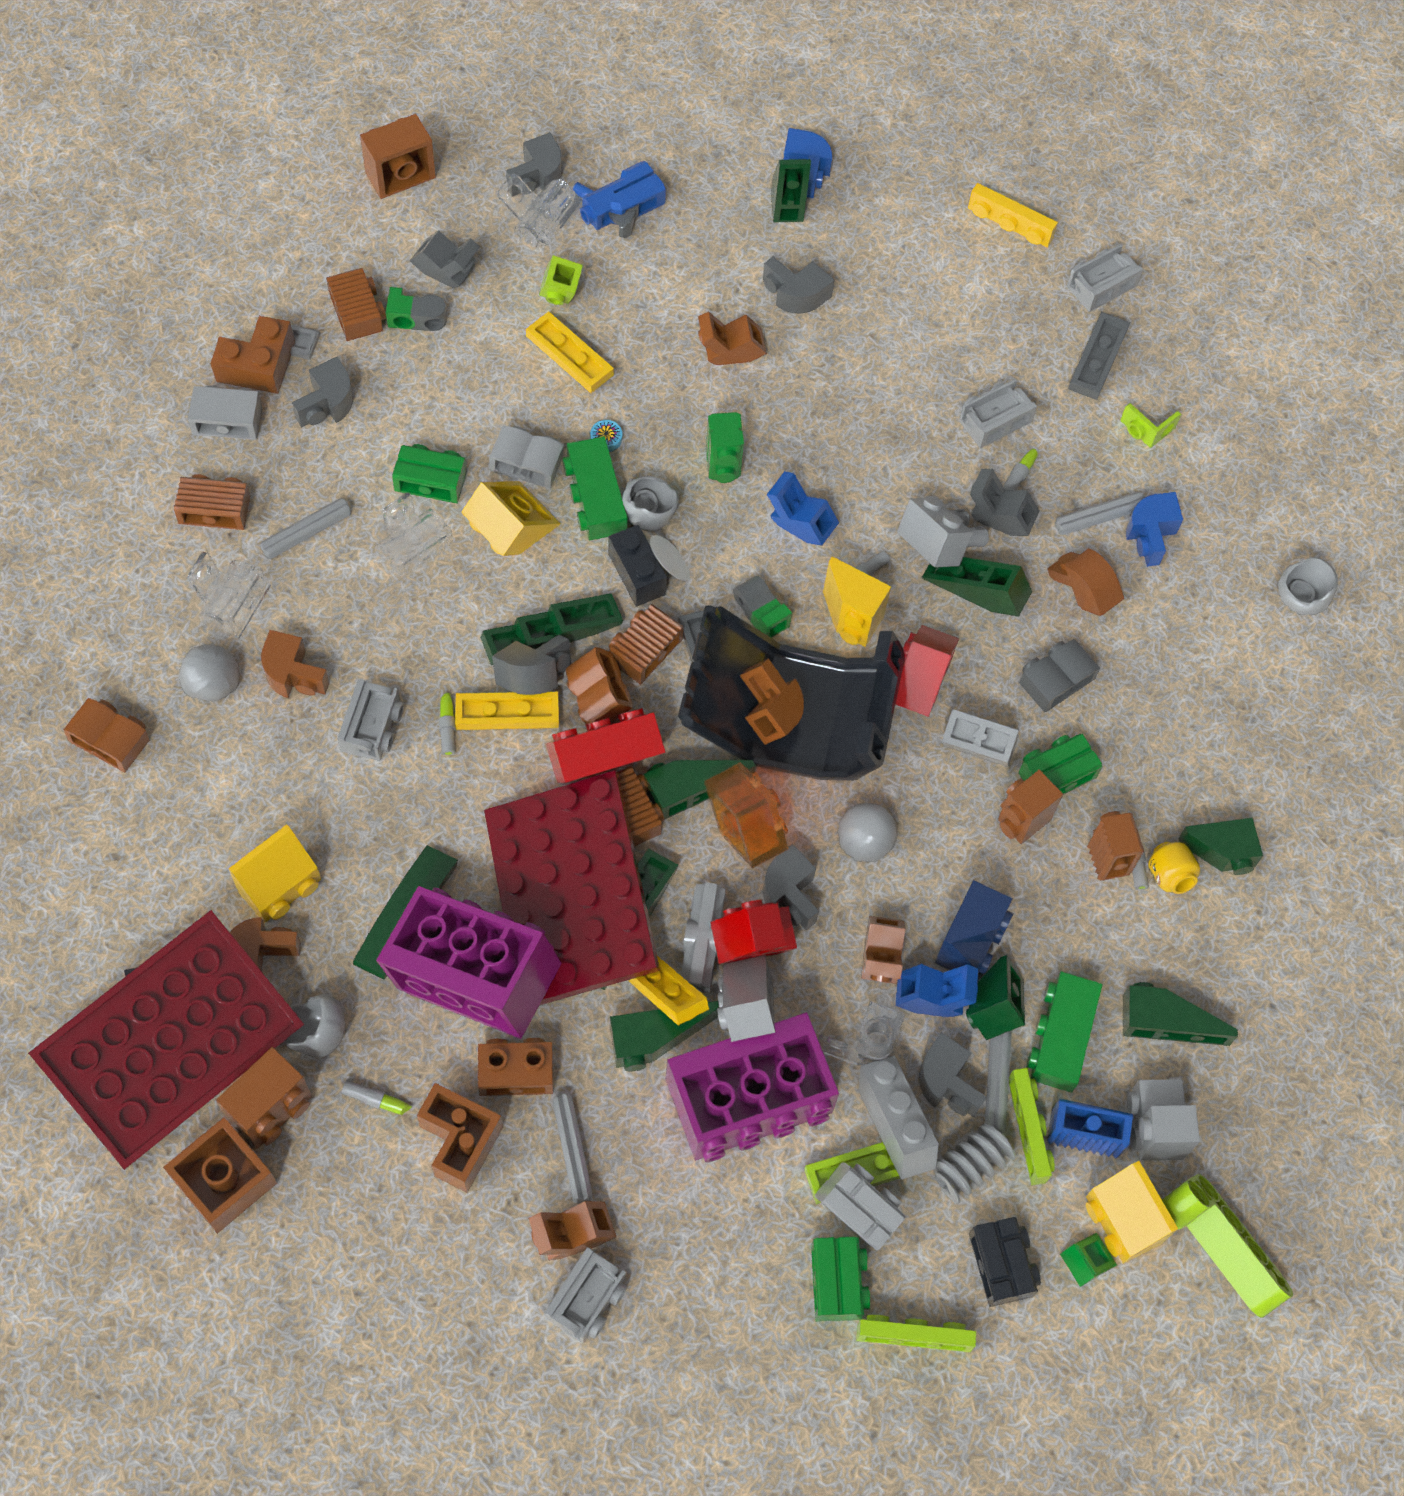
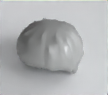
[622,475,678,531]
[1278,557,1338,615]
[179,643,240,702]
[837,803,898,862]
[286,994,345,1057]

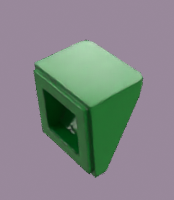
[1060,1233,1117,1287]

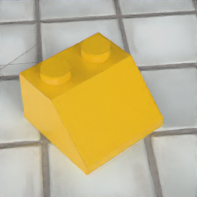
[461,481,561,556]
[823,556,891,647]
[228,824,321,923]
[1086,1161,1178,1264]

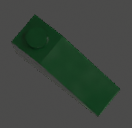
[771,159,811,223]
[922,557,1033,617]
[644,760,756,820]
[1123,982,1238,1046]
[610,1001,719,1072]

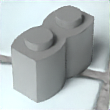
[489,426,564,489]

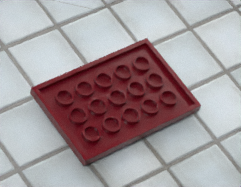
[484,770,660,1006]
[28,910,304,1170]

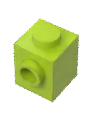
[539,255,583,305]

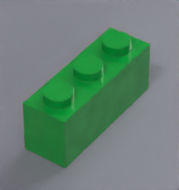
[562,436,627,541]
[1026,971,1103,1093]

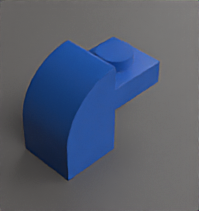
[783,128,832,198]
[767,471,839,546]
[1126,492,1183,567]
[895,964,978,1017]

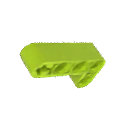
[1162,1174,1293,1318]

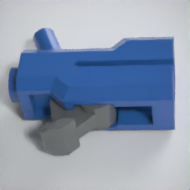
[572,161,666,238]

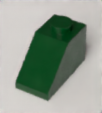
[1178,817,1263,875]
[966,955,1025,1040]

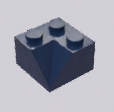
[935,880,1014,975]

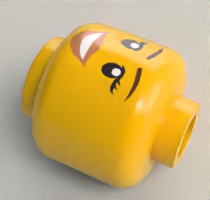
[1148,842,1201,894]

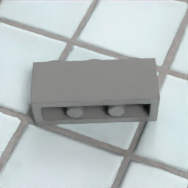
[717,955,775,1042]
[858,1055,939,1180]

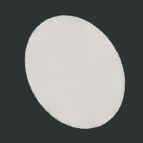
[650,535,690,581]

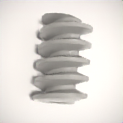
[934,1124,1015,1204]

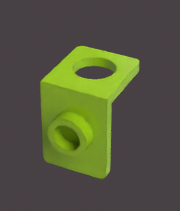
[1120,403,1182,448]

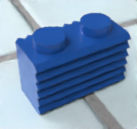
[1047,1098,1133,1159]

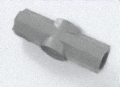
[681,882,726,993]

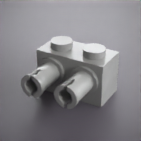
[897,496,989,567]

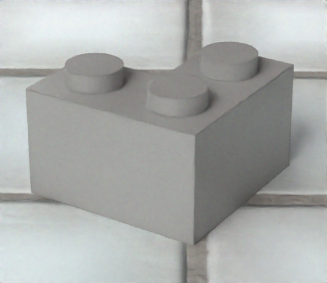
[1127,1079,1200,1160]

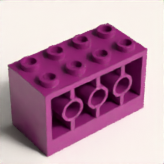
[376,886,561,1039]
[665,1012,839,1163]

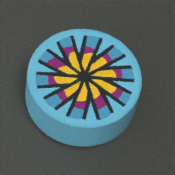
[590,420,622,452]

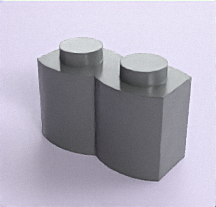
[1019,639,1100,713]

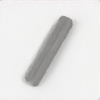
[1055,492,1144,535]
[260,498,351,559]
[985,1031,1012,1134]
[553,1094,593,1203]

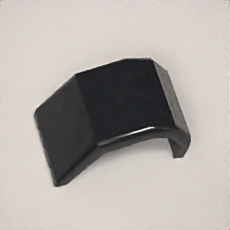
[678,605,904,781]

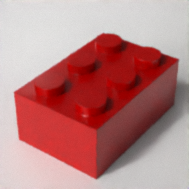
[545,708,666,783]

